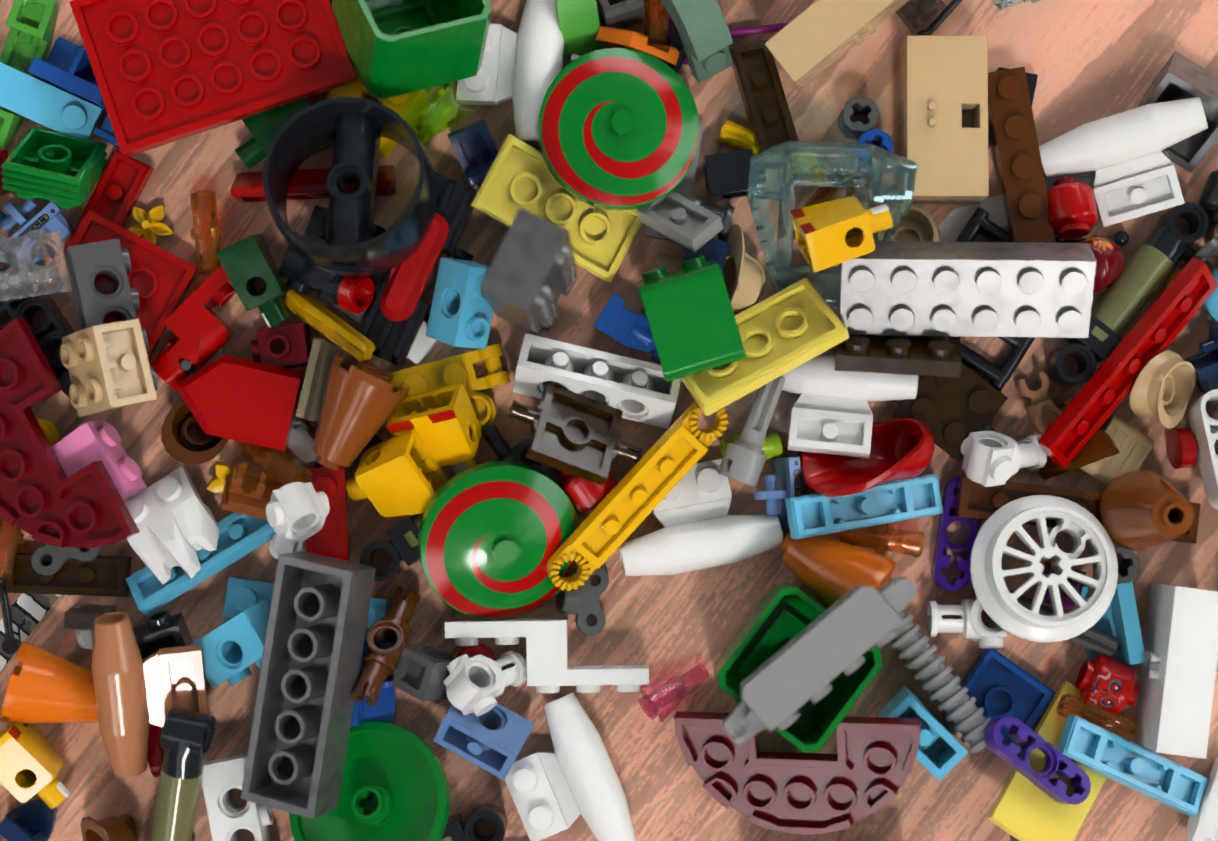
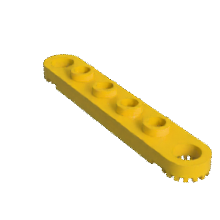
[547,401,729,591]

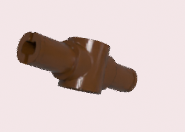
[351,587,421,706]

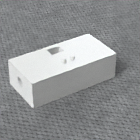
[1132,582,1218,759]

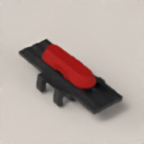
[357,171,477,368]

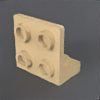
[60,318,157,417]

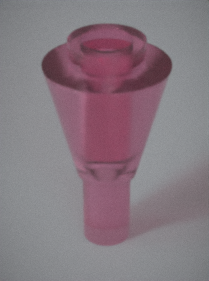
[638,663,710,723]

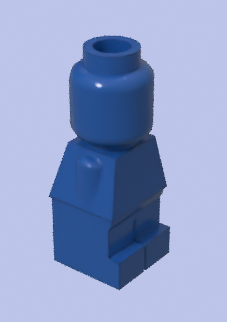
[594,293,660,365]

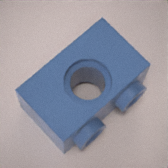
[433,703,535,780]

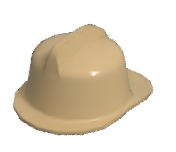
[723,225,766,314]

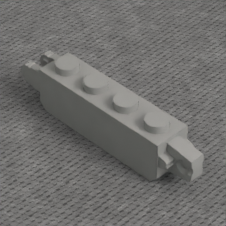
[722,576,917,744]

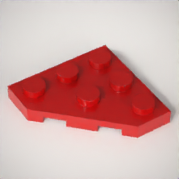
[69,209,199,361]

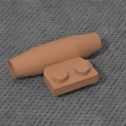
[92,612,209,777]

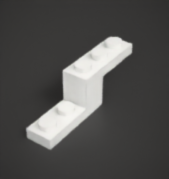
[445,618,649,693]

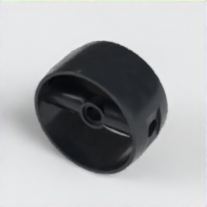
[263,97,437,277]

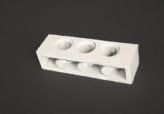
[512,333,681,429]
[201,753,277,841]

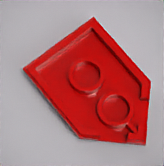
[174,355,304,451]

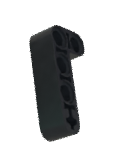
[0,266,75,398]

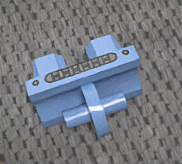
[0,199,74,269]
[754,457,807,530]

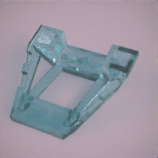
[747,141,917,309]

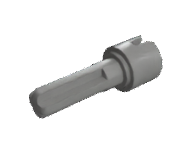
[717,376,785,487]

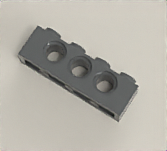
[63,238,158,391]

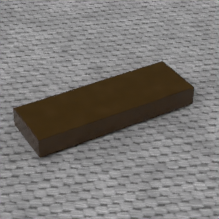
[730,40,800,161]
[5,552,131,597]

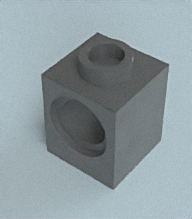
[392,645,457,702]

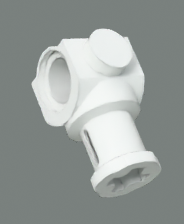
[961,430,1047,487]
[266,482,330,559]
[926,597,1007,648]
[443,651,527,716]

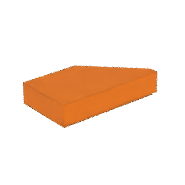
[596,26,680,66]

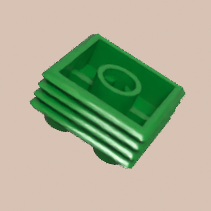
[1,127,107,209]

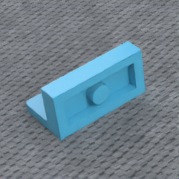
[1081,581,1146,665]

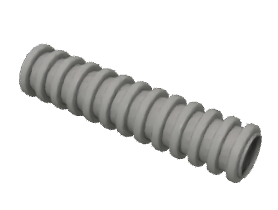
[890,606,1001,753]

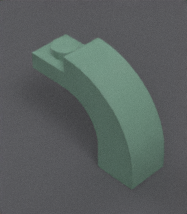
[660,0,733,83]

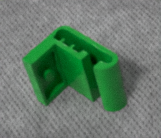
[635,255,746,382]

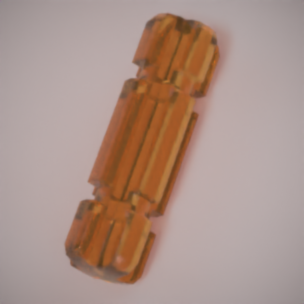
[1057,693,1137,741]

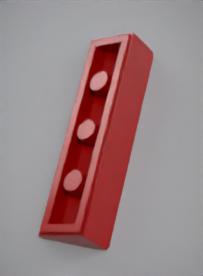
[231,165,397,203]

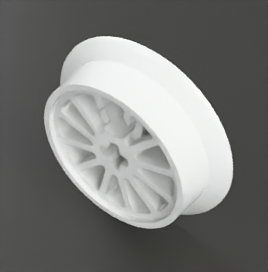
[970,495,1118,643]

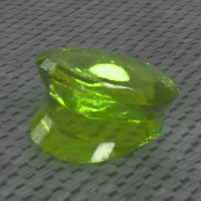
[409,83,475,145]

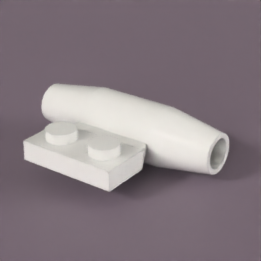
[456,0,564,148]
[1039,97,1208,227]
[782,350,919,458]
[619,458,783,576]
[505,692,637,841]

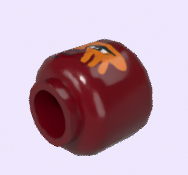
[1079,236,1124,293]

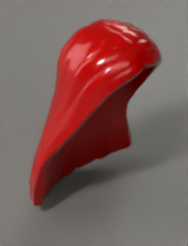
[798,417,934,498]

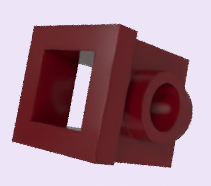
[251,322,312,369]

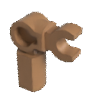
[1016,371,1074,436]

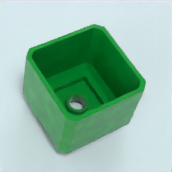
[332,0,492,99]
[713,583,883,753]

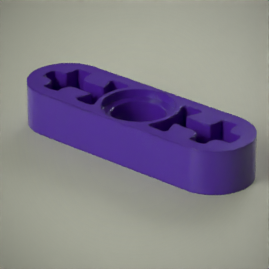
[931,475,979,591]
[984,716,1091,804]

